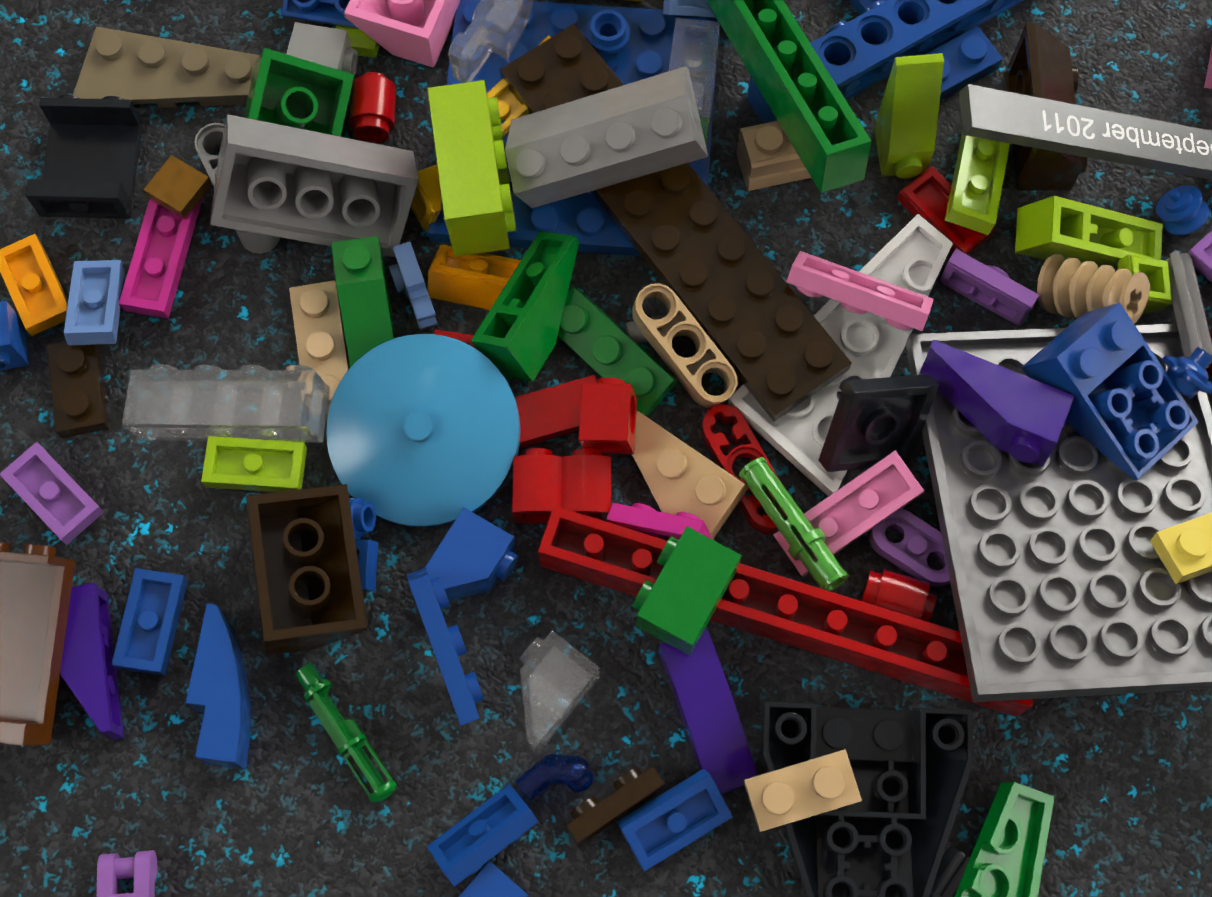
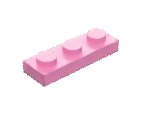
[786,251,934,331]
[774,450,925,576]

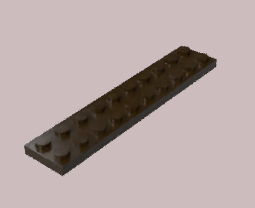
[500,24,852,422]

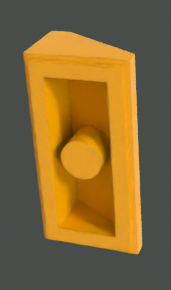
[427,245,521,310]

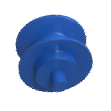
[1156,185,1210,236]

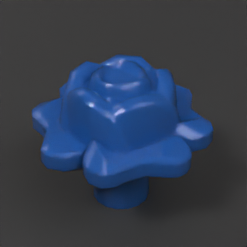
[1162,346,1212,399]

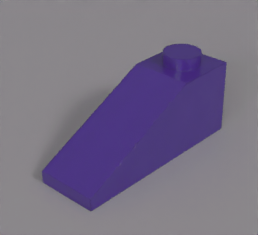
[920,339,1074,467]
[60,583,125,740]

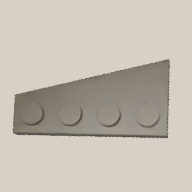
[73,26,259,108]

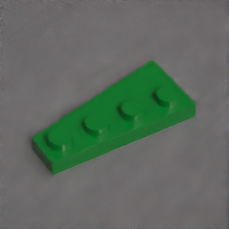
[954,782,1055,897]

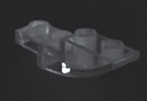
[448,0,535,83]

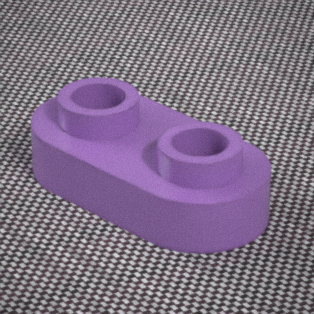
[869,508,950,587]

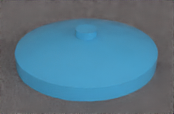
[326,334,521,528]

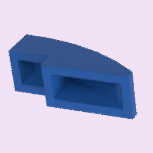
[186,604,251,770]

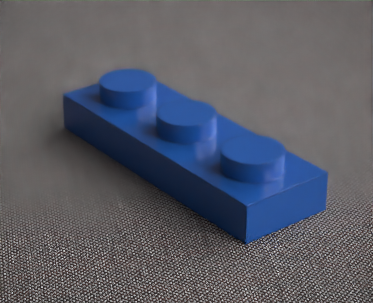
[407,568,484,726]

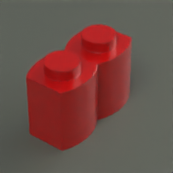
[512,448,611,524]

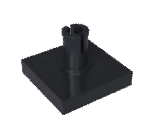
[818,374,939,472]

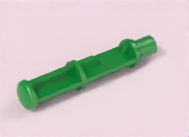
[295,663,397,803]

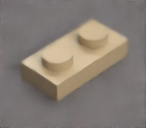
[743,749,862,832]

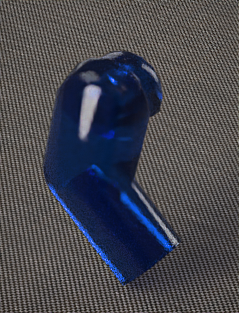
[514,753,594,801]

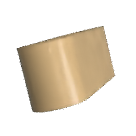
[632,283,738,408]

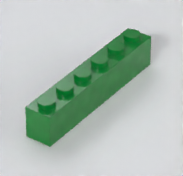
[706,0,872,193]

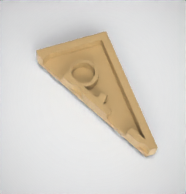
[632,410,749,539]

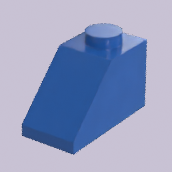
[410,507,519,601]

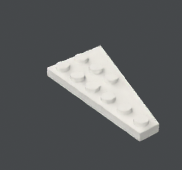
[728,214,953,497]

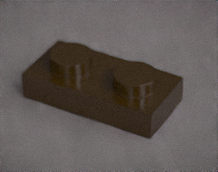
[47,341,109,438]
[566,766,665,848]

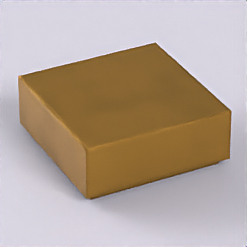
[144,155,212,219]

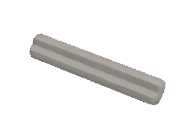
[1164,251,1212,369]

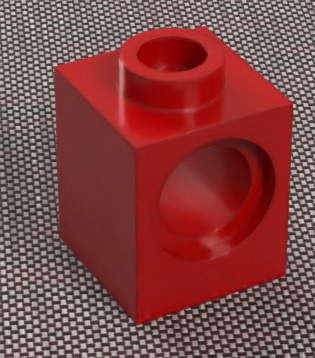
[578,377,637,454]

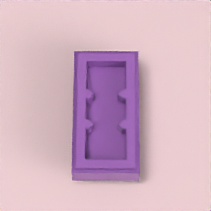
[939,249,1039,326]

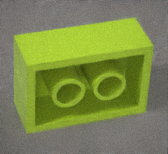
[428,80,517,257]

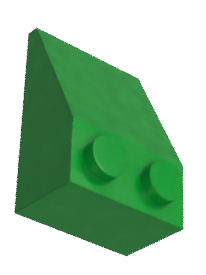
[244,48,354,137]

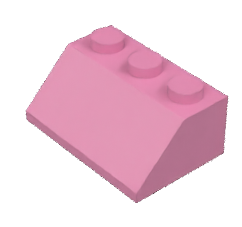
[344,0,461,68]

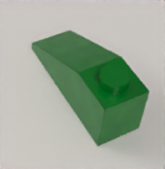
[471,231,579,382]
[331,236,395,368]

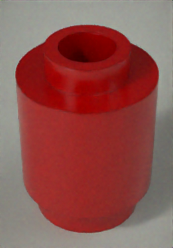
[349,72,396,143]
[861,569,937,622]

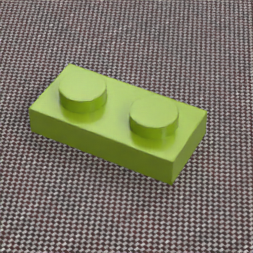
[201,436,307,492]

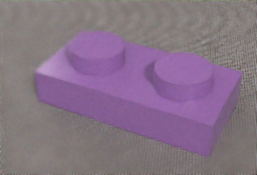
[0,442,104,545]

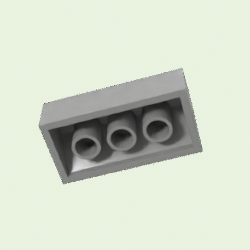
[505,66,708,208]
[210,114,418,257]

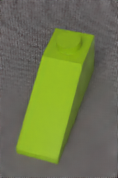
[874,53,944,179]
[1015,196,1163,267]

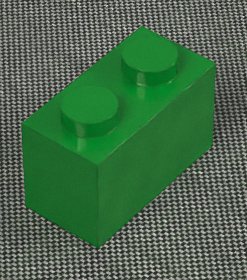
[632,526,742,655]

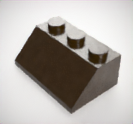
[1005,23,1088,191]
[246,484,368,656]

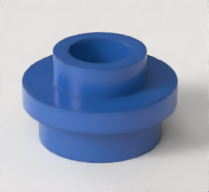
[586,9,631,54]

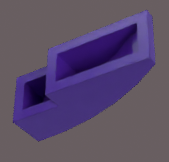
[658,628,757,794]

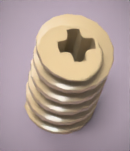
[1037,254,1150,324]

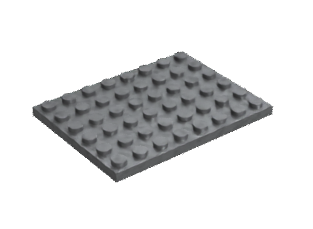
[906,324,1212,702]

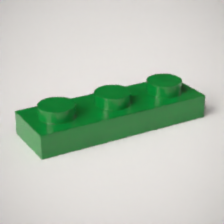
[558,286,678,416]

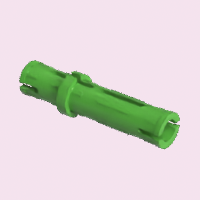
[739,457,849,592]

